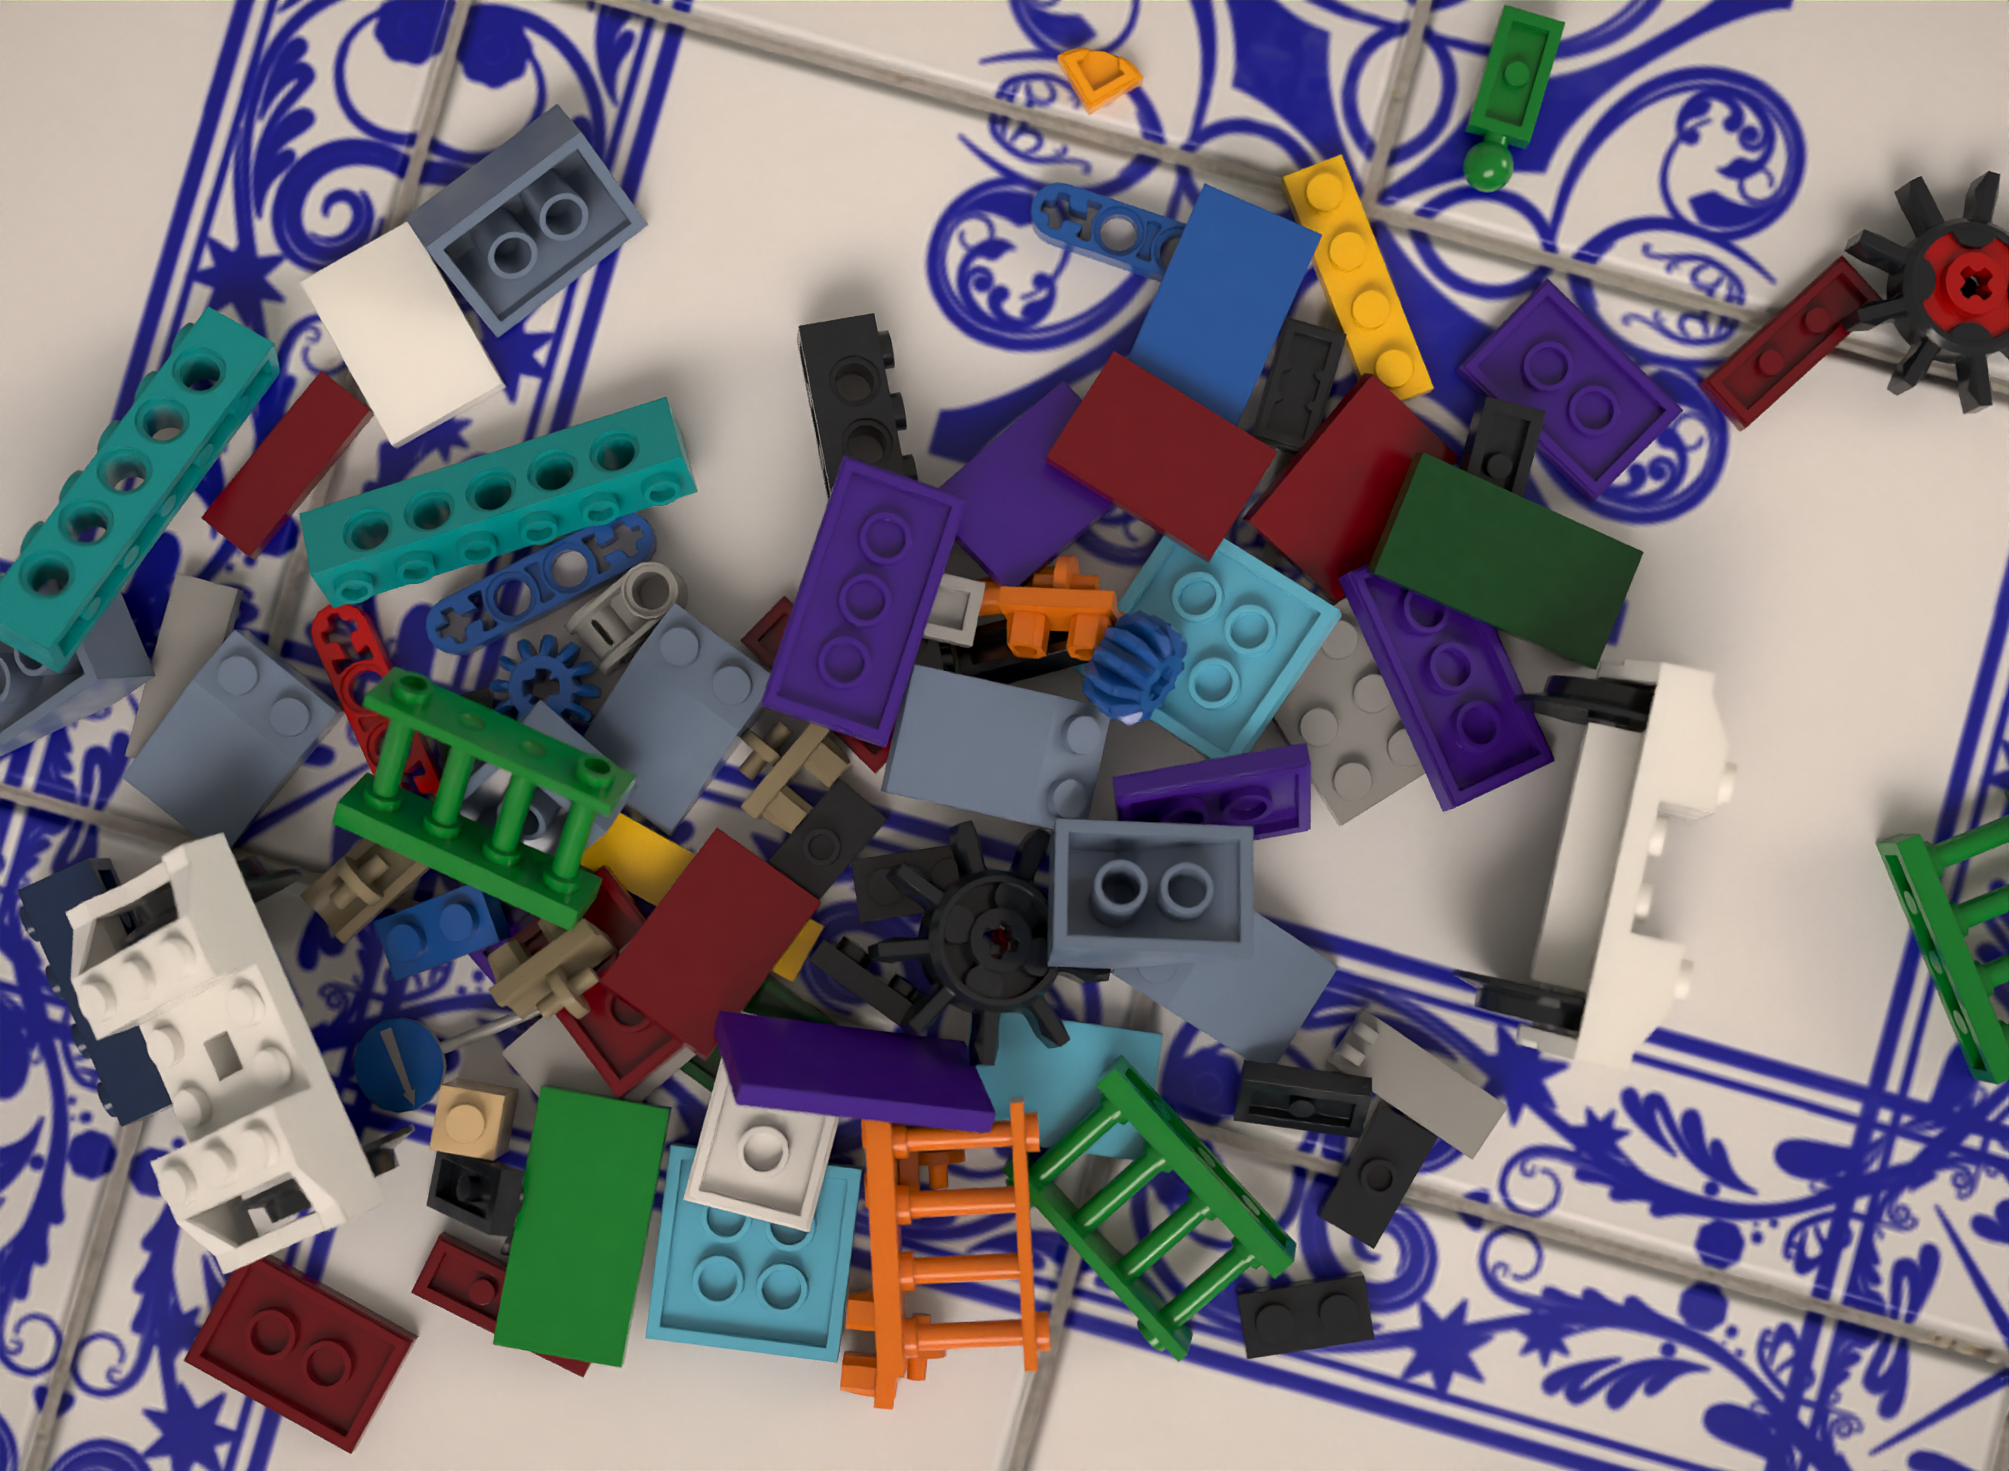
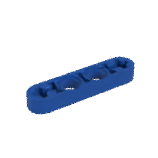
[1031,183,1186,282]
[425,512,657,656]

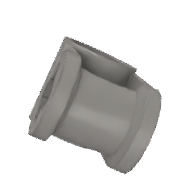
[564,561,688,676]

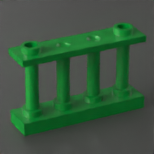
[332,667,637,931]
[1875,790,2009,1085]
[1002,1054,1297,1362]

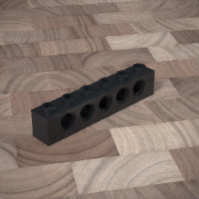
[797,313,955,673]

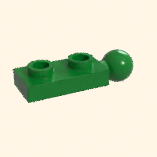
[1463,5,1566,192]

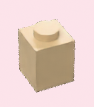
[429,1078,519,1160]

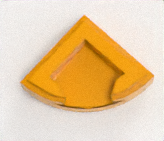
[1057,48,1144,115]

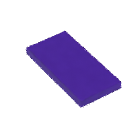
[759,455,968,748]
[1338,563,1555,812]
[714,1011,996,1133]

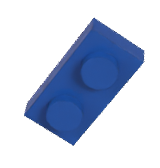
[374,885,512,982]

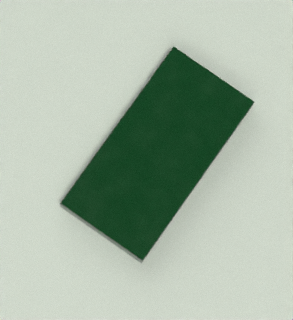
[1367,452,1644,670]

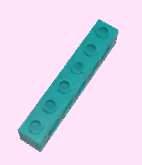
[0,307,280,674]
[300,397,698,608]

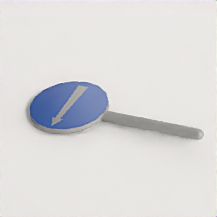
[354,1009,542,1113]

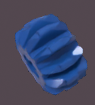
[1082,610,1187,726]
[490,634,602,730]

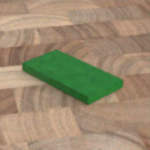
[492,1084,672,1368]

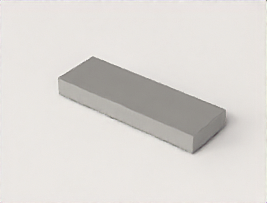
[125,572,244,759]

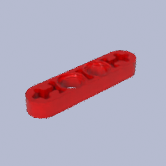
[311,604,442,796]

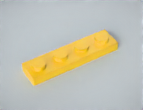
[1281,154,1434,403]

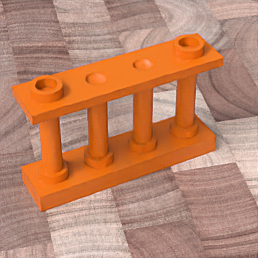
[864,1097,1051,1379]

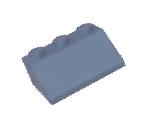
[405,104,648,338]

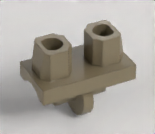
[738,720,852,833]
[300,838,431,944]
[488,918,617,1020]

